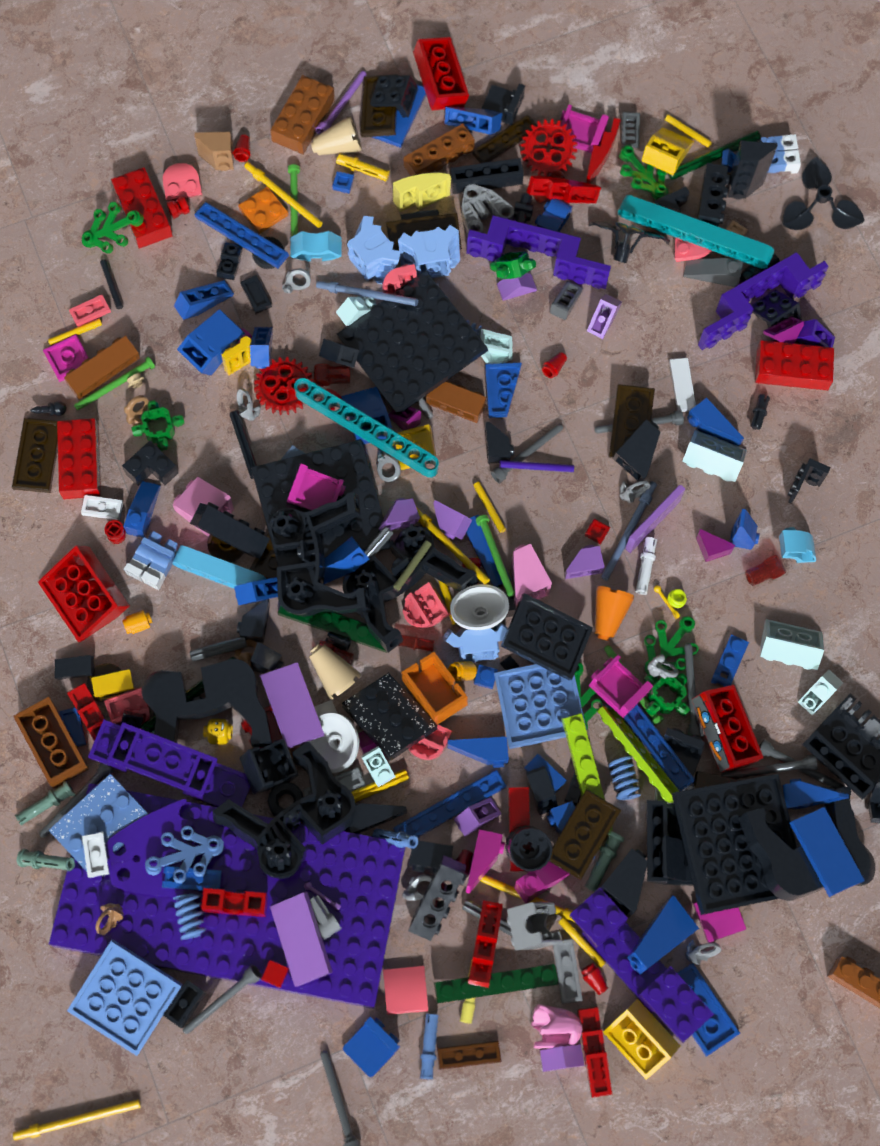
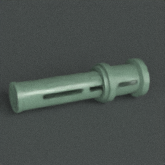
[15,780,75,826]
[585,831,625,892]
[17,849,75,871]

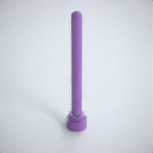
[316,71,367,134]

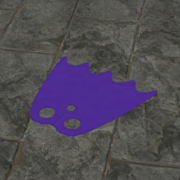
[105,799,203,897]

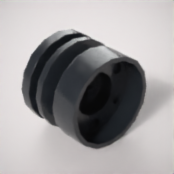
[505,825,552,872]

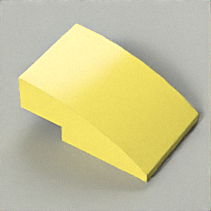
[393,173,451,212]

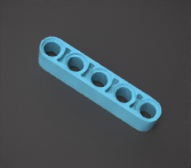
[172,545,266,589]

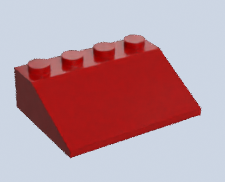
[38,545,130,642]

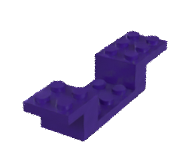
[466,216,611,289]
[698,252,829,350]
[88,720,250,807]
[569,888,714,1043]

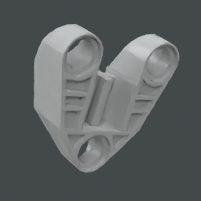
[461,184,514,236]

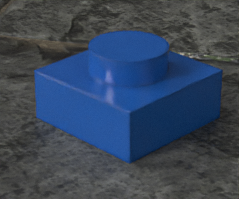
[721,149,736,173]
[332,171,354,194]
[474,665,498,689]

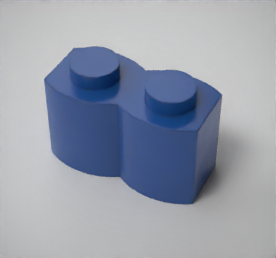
[535,199,573,232]

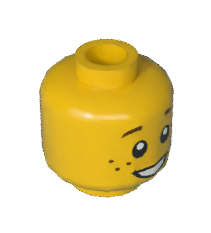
[203,719,233,745]

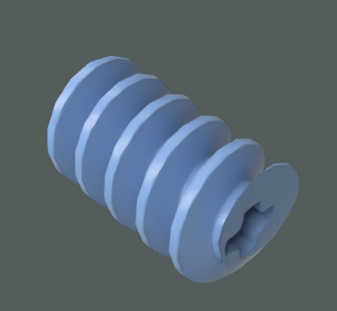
[608,756,641,800]
[173,894,206,940]

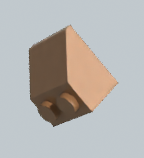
[194,132,234,171]

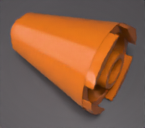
[595,586,634,641]

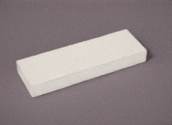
[669,358,696,412]

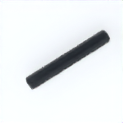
[229,410,257,479]

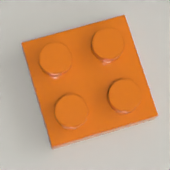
[238,186,288,234]

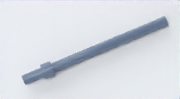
[316,281,418,306]
[601,481,657,581]

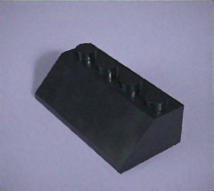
[728,141,778,199]

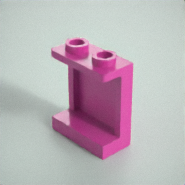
[556,105,609,153]
[287,464,346,511]
[589,654,653,718]

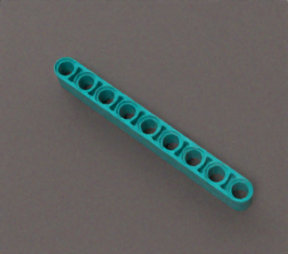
[618,195,774,269]
[294,378,439,478]

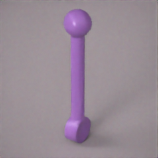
[304,882,341,911]

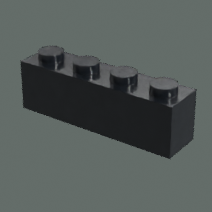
[450,158,524,194]
[190,502,270,559]

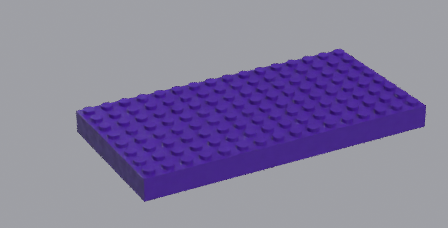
[49,783,406,1009]

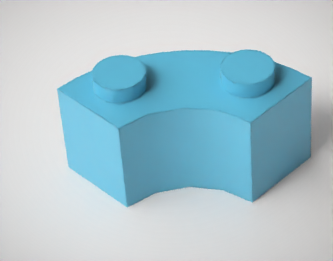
[290,231,342,261]
[779,527,816,563]

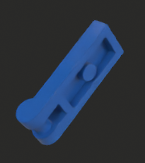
[710,634,749,687]
[162,866,222,891]

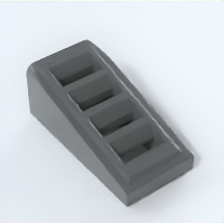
[621,112,640,148]
[550,281,583,320]

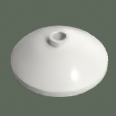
[450,584,509,630]
[309,713,359,773]

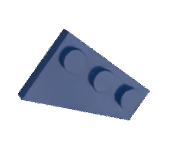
[485,363,522,418]

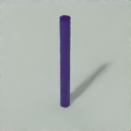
[500,460,574,472]

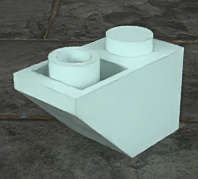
[336,296,377,326]
[798,670,843,715]
[361,746,395,787]

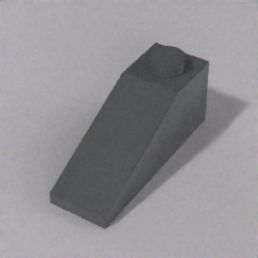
[683,258,743,287]

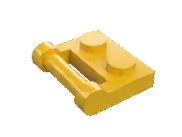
[221,336,252,375]

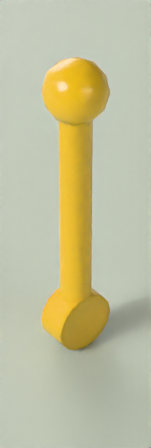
[654,585,680,619]

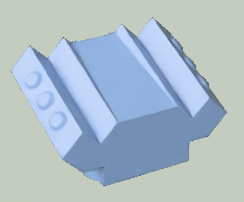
[347,216,401,284]
[398,225,460,278]
[443,623,508,662]

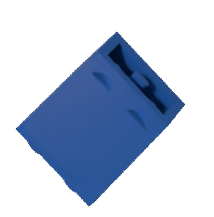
[177,309,245,376]
[341,387,393,445]

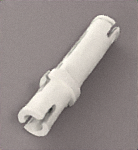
[635,537,657,595]

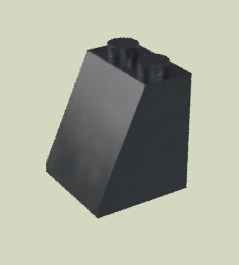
[613,419,661,482]
[601,848,648,918]

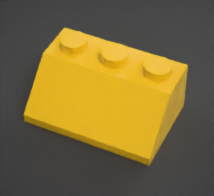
[603,999,681,1079]

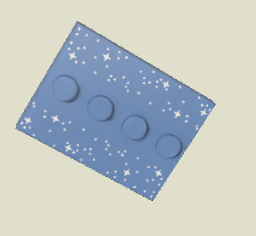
[49,774,148,872]

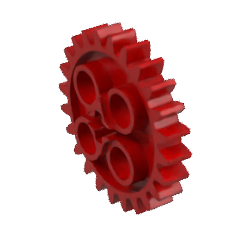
[520,119,578,177]
[254,357,314,415]

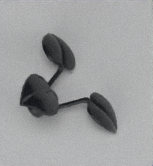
[782,157,865,230]
[589,222,670,263]

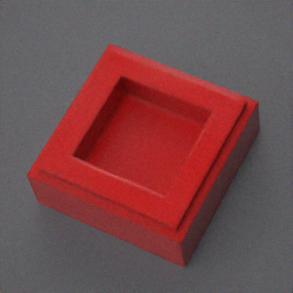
[584,519,611,545]
[261,960,289,988]

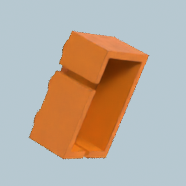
[401,652,468,725]

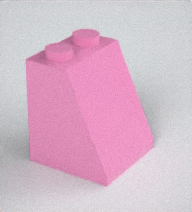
[173,477,234,537]
[511,544,552,608]

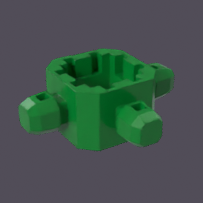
[490,251,536,279]
[131,400,185,451]
[644,673,690,716]

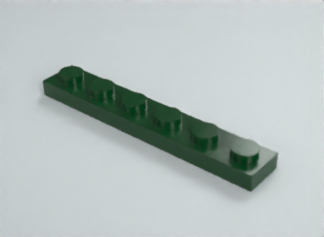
[278,606,387,653]
[434,964,559,1004]

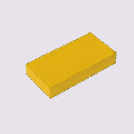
[91,669,134,698]

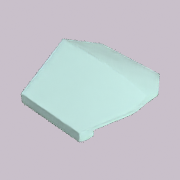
[479,329,513,364]

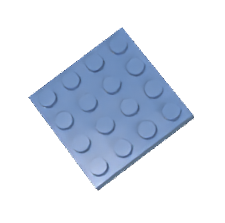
[494,664,587,749]
[67,939,183,1056]

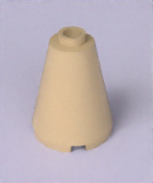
[311,116,362,155]
[309,644,361,699]

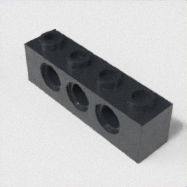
[697,163,730,227]
[408,856,467,941]

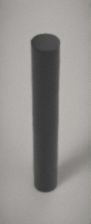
[100,259,123,310]

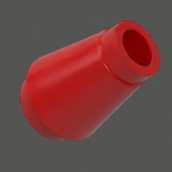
[233,135,251,162]
[542,352,567,378]
[580,962,608,995]

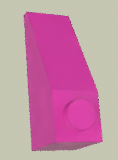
[466,829,505,894]
[514,862,570,904]

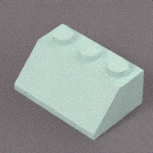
[682,430,747,482]
[760,619,824,670]

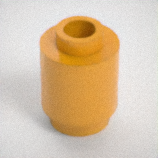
[122,610,153,634]
[448,661,477,681]

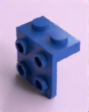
[343,1017,400,1077]

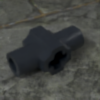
[514,193,534,224]

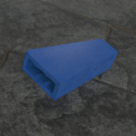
[627,895,699,974]

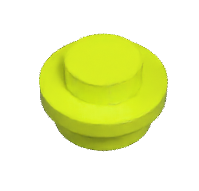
[667,589,687,608]

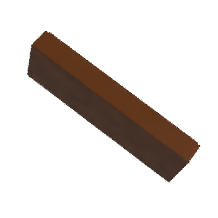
[437,1041,501,1070]

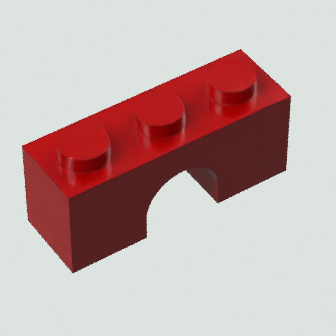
[201,888,268,917]

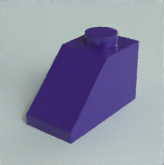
[796,319,835,348]

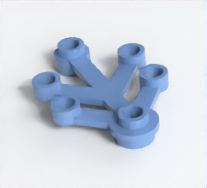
[145,826,224,883]

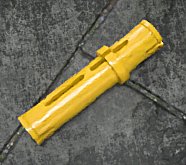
[336,153,390,182]

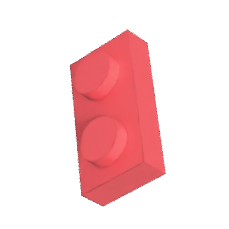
[69,294,111,327]

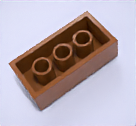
[271,75,335,155]
[13,697,89,789]

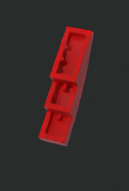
[586,118,621,184]
[526,175,601,204]
[67,683,106,741]
[508,787,530,872]
[468,900,503,988]
[577,1006,612,1098]

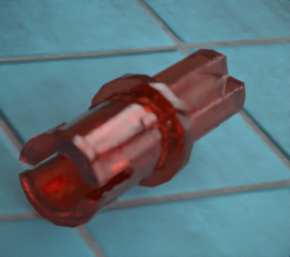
[398,635,435,652]

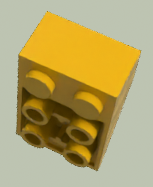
[642,127,694,175]

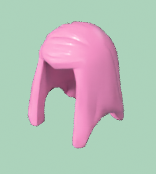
[531,1004,582,1048]

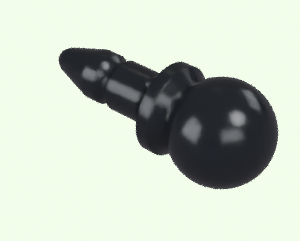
[30,401,67,416]

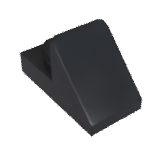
[654,187,690,213]

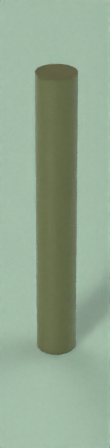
[393,541,431,591]

